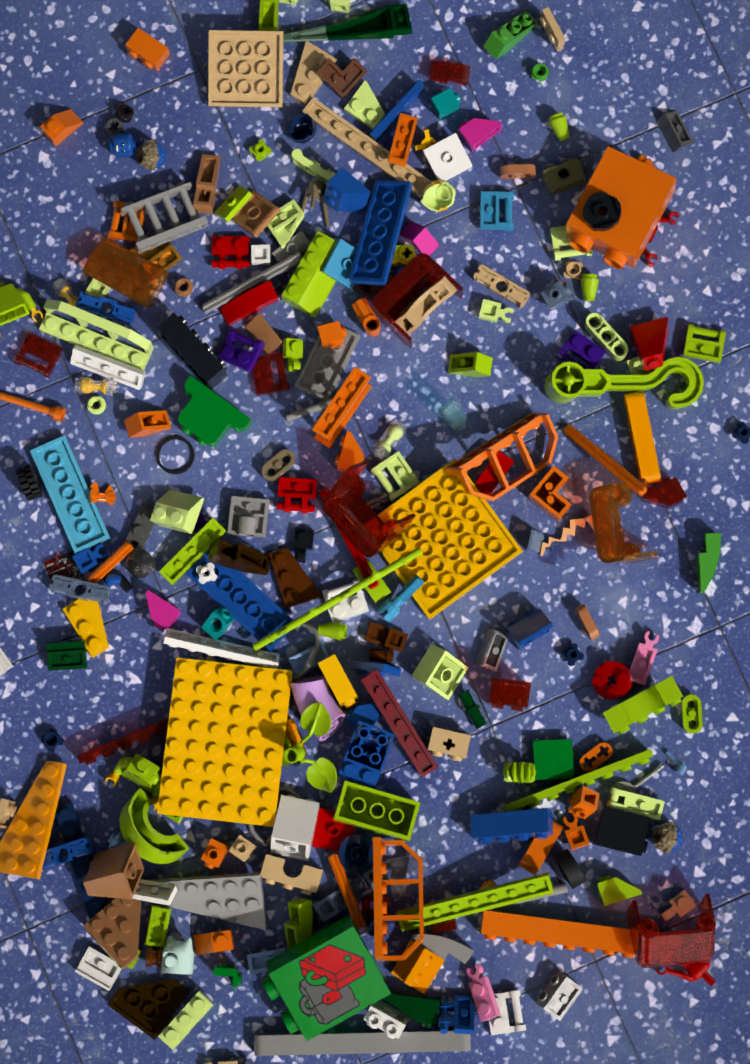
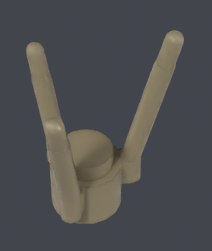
[301,181,329,228]

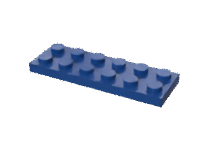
[349,180,412,286]
[186,548,293,652]

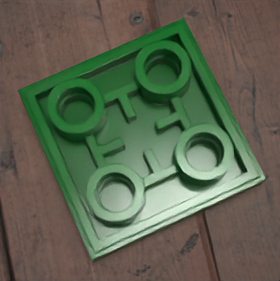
[533,739,574,780]

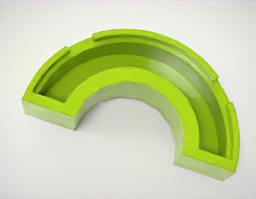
[603,676,683,735]
[120,788,190,864]

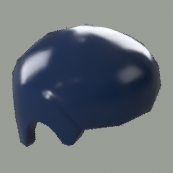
[288,113,316,144]

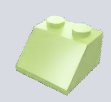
[150,489,204,534]
[411,644,468,700]

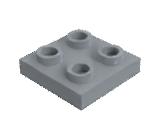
[227,496,270,538]

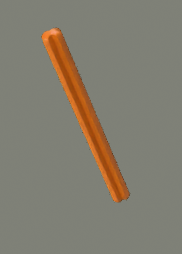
[564,424,647,496]

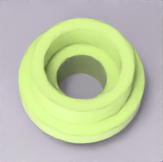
[87,396,106,415]

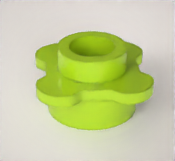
[249,139,272,161]

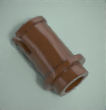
[369,648,394,663]

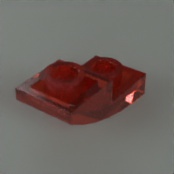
[429,61,470,86]

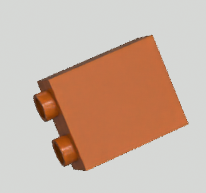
[566,146,677,270]

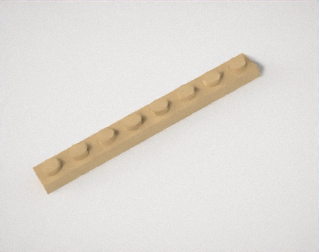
[302,97,432,199]

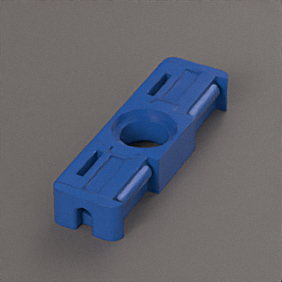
[76,291,136,324]
[42,837,94,870]

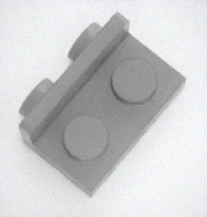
[536,971,583,1021]

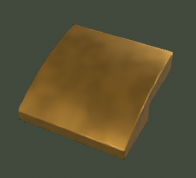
[130,232,182,281]

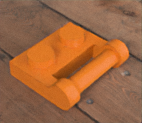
[107,201,146,243]

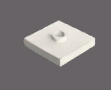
[422,133,472,181]

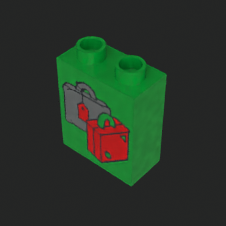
[261,915,391,1041]

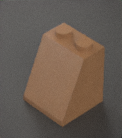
[83,843,144,899]

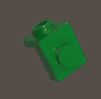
[213,963,242,989]

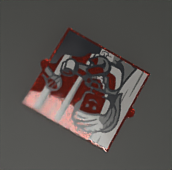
[44,551,85,593]

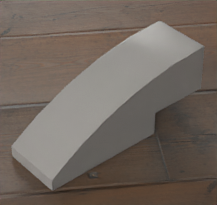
[412,933,474,964]

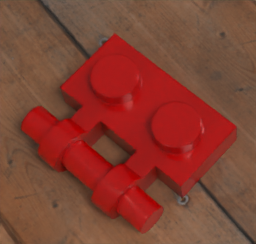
[212,236,250,270]
[277,477,317,514]

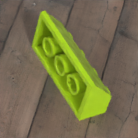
[281,231,336,318]

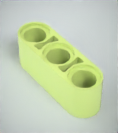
[585,313,628,362]

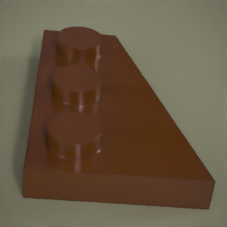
[269,548,323,609]

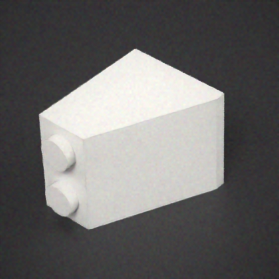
[270,795,320,861]

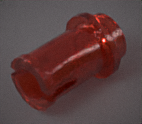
[432,918,457,935]

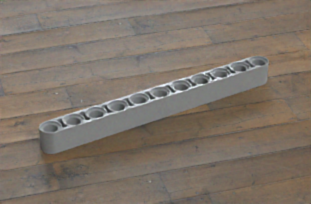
[254,1030,471,1056]

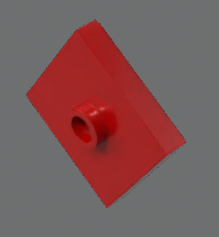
[311,808,355,852]

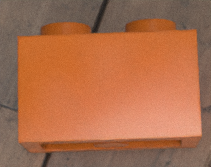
[125,28,170,71]

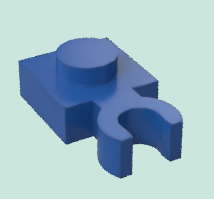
[72,544,109,574]

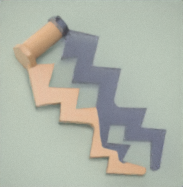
[540,514,603,566]

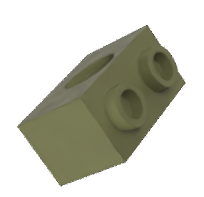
[542,158,586,196]

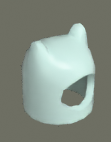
[161,936,194,974]

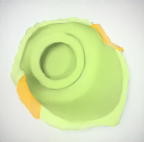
[420,180,456,212]

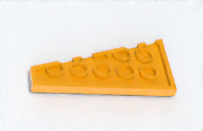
[0,760,67,880]

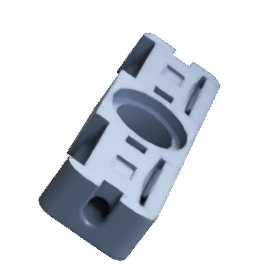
[49,575,111,605]

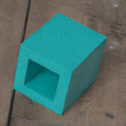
[431,88,461,120]

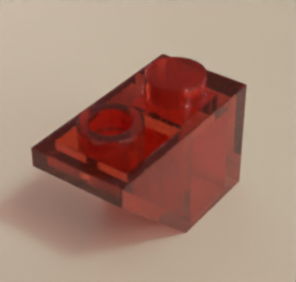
[640,477,687,509]

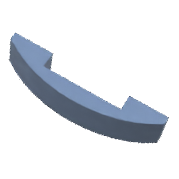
[313,868,390,922]

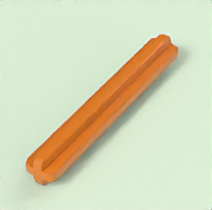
[328,854,366,929]

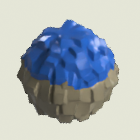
[137,140,166,171]
[651,821,683,853]

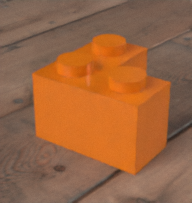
[528,465,571,522]

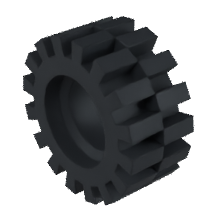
[16,464,43,501]

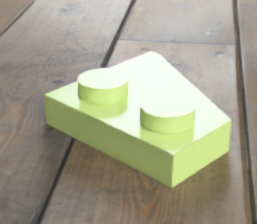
[344,81,385,130]
[267,199,305,249]

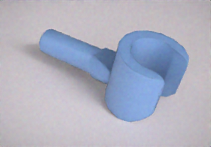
[665,750,687,776]

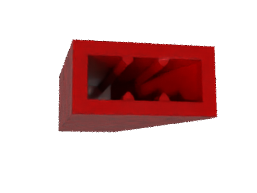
[630,317,669,371]

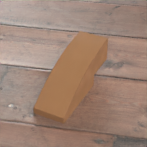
[193,154,221,215]

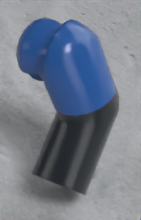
[104,573,133,593]

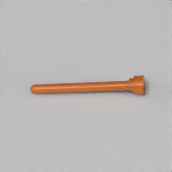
[0,392,66,422]

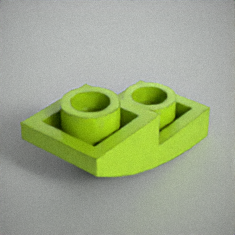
[353,559,392,603]

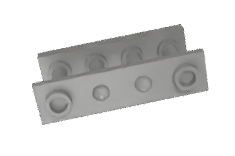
[120,182,208,254]

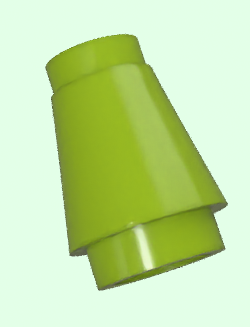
[549,112,570,142]
[580,274,599,302]
[318,621,347,641]

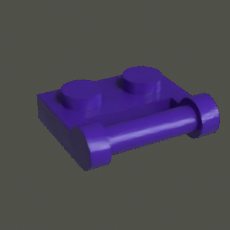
[217,328,265,373]
[556,330,606,369]

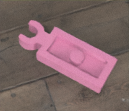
[629,631,659,686]
[466,964,501,1022]

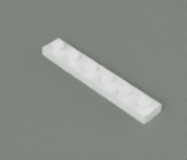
[163,628,280,669]

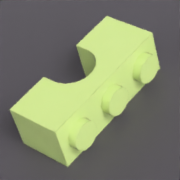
[158,990,215,1050]

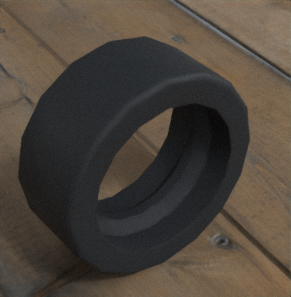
[554,849,586,889]

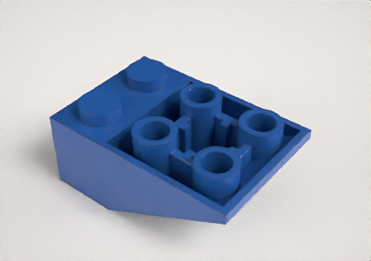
[338,720,395,789]

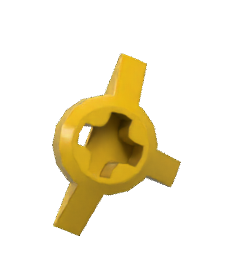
[415,129,437,150]

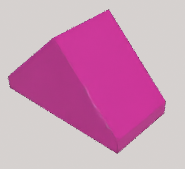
[399,221,439,259]

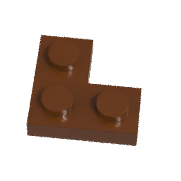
[315,58,368,98]

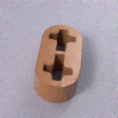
[500,164,536,179]
[575,603,600,640]

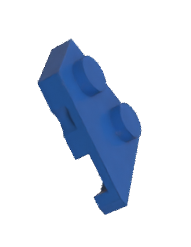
[349,661,401,677]

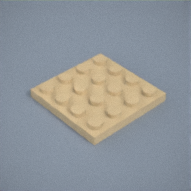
[208,30,284,108]

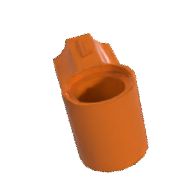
[352,298,381,337]

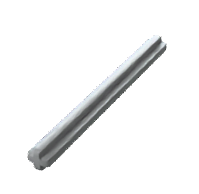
[202,252,302,313]

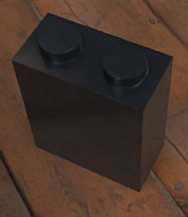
[594,806,652,856]

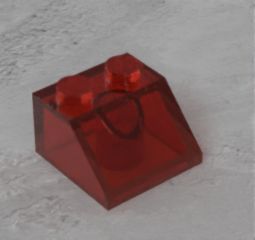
[488,678,531,712]

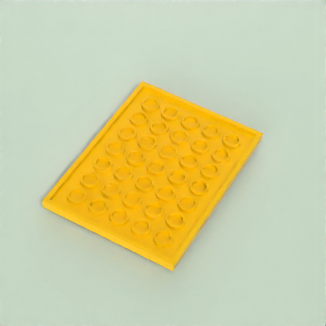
[157,657,293,827]

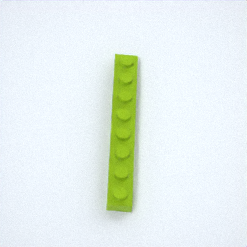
[504,749,653,812]
[396,872,554,932]

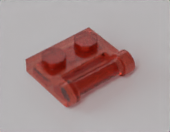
[14,333,63,378]
[252,352,290,396]

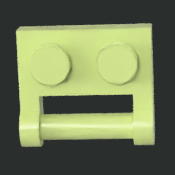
[550,226,593,261]
[371,451,420,502]

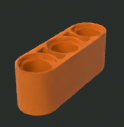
[518,820,564,876]

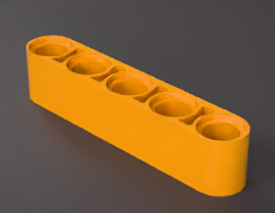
[624,391,661,484]

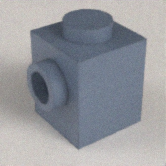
[541,281,574,310]

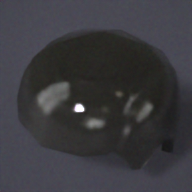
[125,549,156,578]

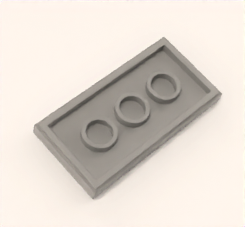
[294,320,361,401]

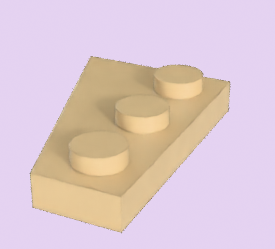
[291,41,337,106]

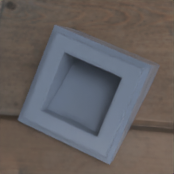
[526,529,544,553]

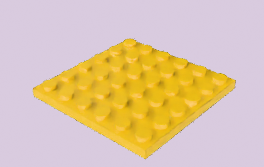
[363,458,524,620]

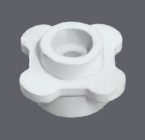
[196,563,217,584]

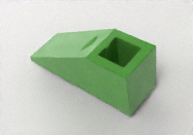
[484,11,538,60]

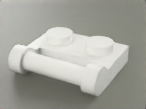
[322,579,369,623]
[489,990,526,1035]

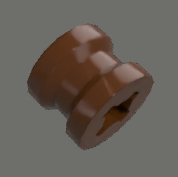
[146,947,164,968]

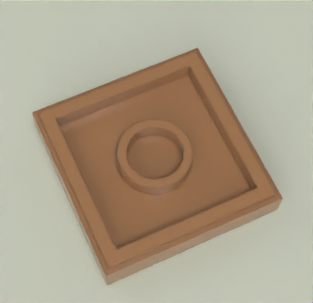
[231,190,281,238]

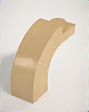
[394,276,457,336]

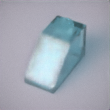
[438,396,468,433]

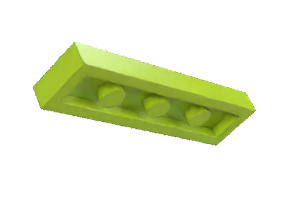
[159,517,227,585]

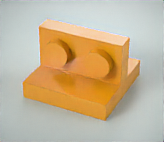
[391,939,445,994]

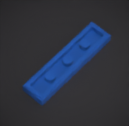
[370,80,424,142]

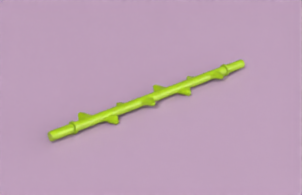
[252,547,423,651]

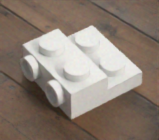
[363,1000,409,1039]

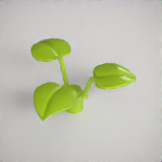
[282,702,337,793]

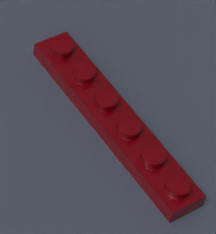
[360,669,438,778]

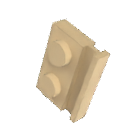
[540,7,565,52]
[0,798,17,829]

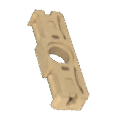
[473,264,530,308]

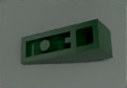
[384,993,440,1028]

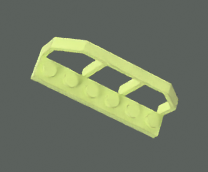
[39,299,154,371]

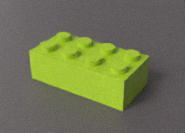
[333,781,420,842]

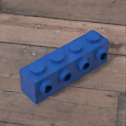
[471,808,553,845]

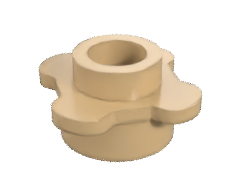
[563,261,583,280]

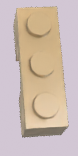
[261,854,324,896]

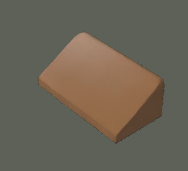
[245,313,283,356]

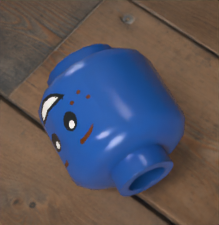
[110,132,137,158]

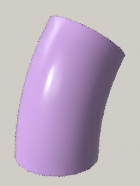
[291,676,346,741]

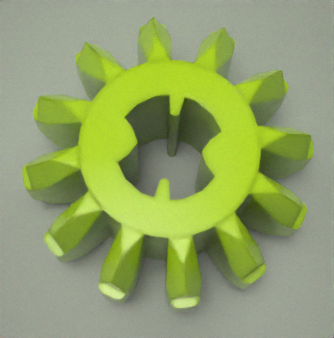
[503,762,536,783]

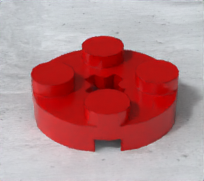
[592,661,632,700]

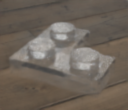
[386,853,428,898]

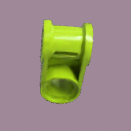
[391,245,417,268]

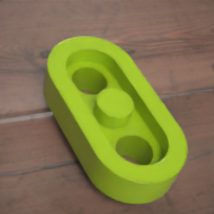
[681,694,703,734]

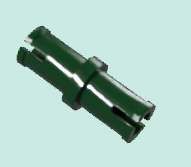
[458,689,487,729]

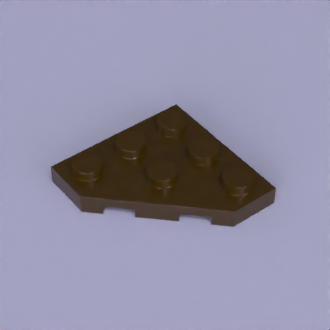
[107,979,191,1040]

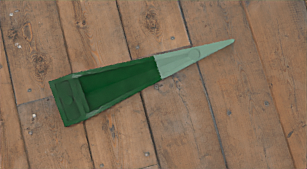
[284,4,412,42]

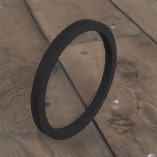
[156,436,195,474]

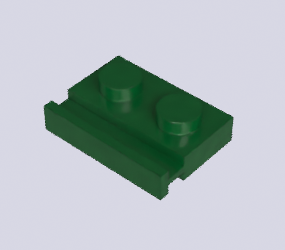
[46,639,88,671]

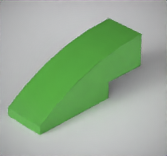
[696,533,721,594]

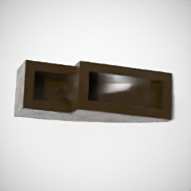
[208,538,270,575]

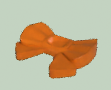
[89,482,116,505]

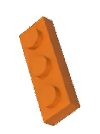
[387,113,418,167]

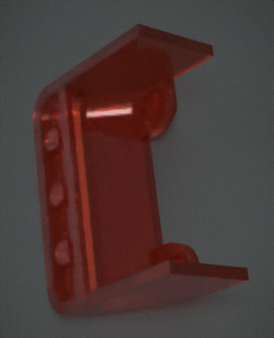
[373,253,463,348]
[322,460,416,557]
[626,894,716,968]

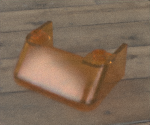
[589,478,661,564]

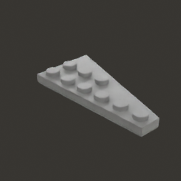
[149,872,268,931]

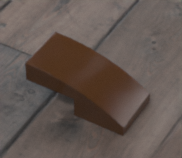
[364,622,408,652]

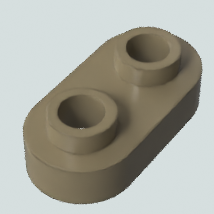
[261,449,296,482]

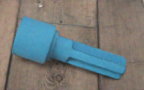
[376,575,424,623]

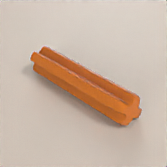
[87,541,133,584]

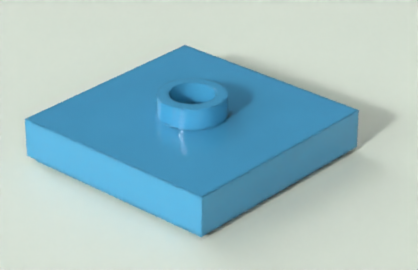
[321,238,357,290]

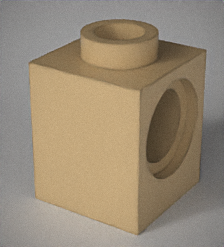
[229,835,257,862]

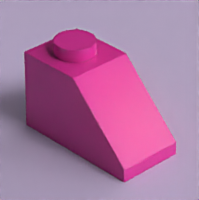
[458,118,502,152]
[146,590,182,632]

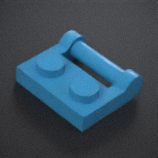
[480,191,514,231]

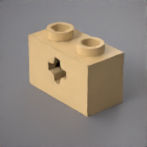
[428,727,471,762]

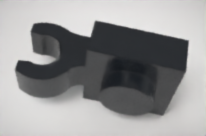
[293,528,315,563]

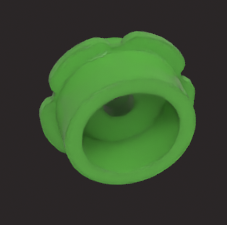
[531,63,549,82]

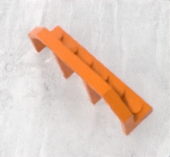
[446,412,558,501]
[373,837,424,961]

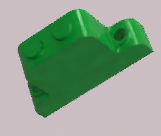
[178,375,253,447]

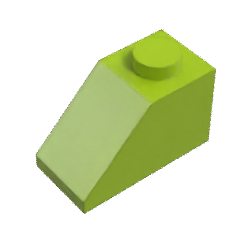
[448,352,493,377]
[596,875,642,906]

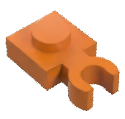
[563,814,590,851]

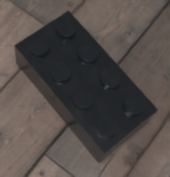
[157,313,227,390]

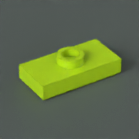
[215,186,252,222]
[145,905,172,948]

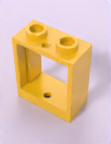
[318,654,358,709]

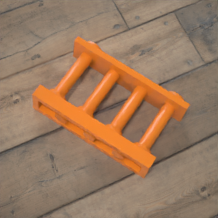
[312,367,372,449]

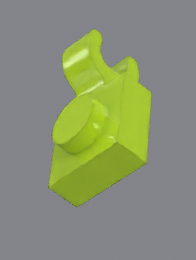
[283,338,303,372]

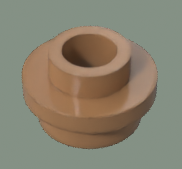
[174,278,193,297]

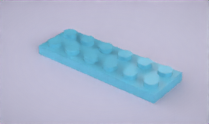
[30,435,111,554]

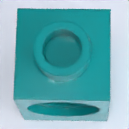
[201,606,235,640]

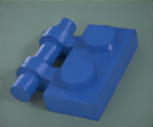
[438,995,474,1035]

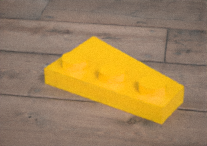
[63,599,109,658]

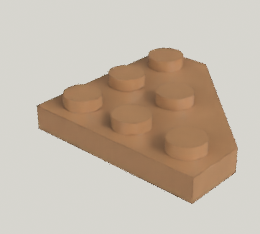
[83,898,141,970]

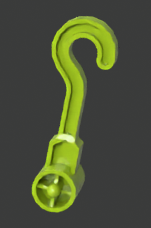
[544,357,704,410]

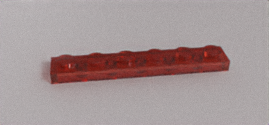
[77,718,169,766]

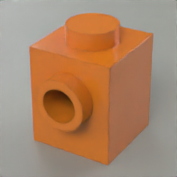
[317,321,347,349]
[568,786,600,819]
[201,838,230,870]

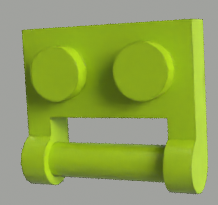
[683,323,726,363]

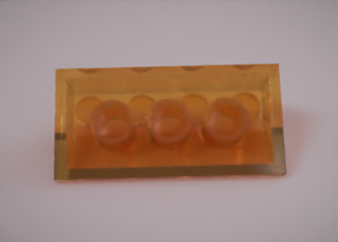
[82,237,170,308]

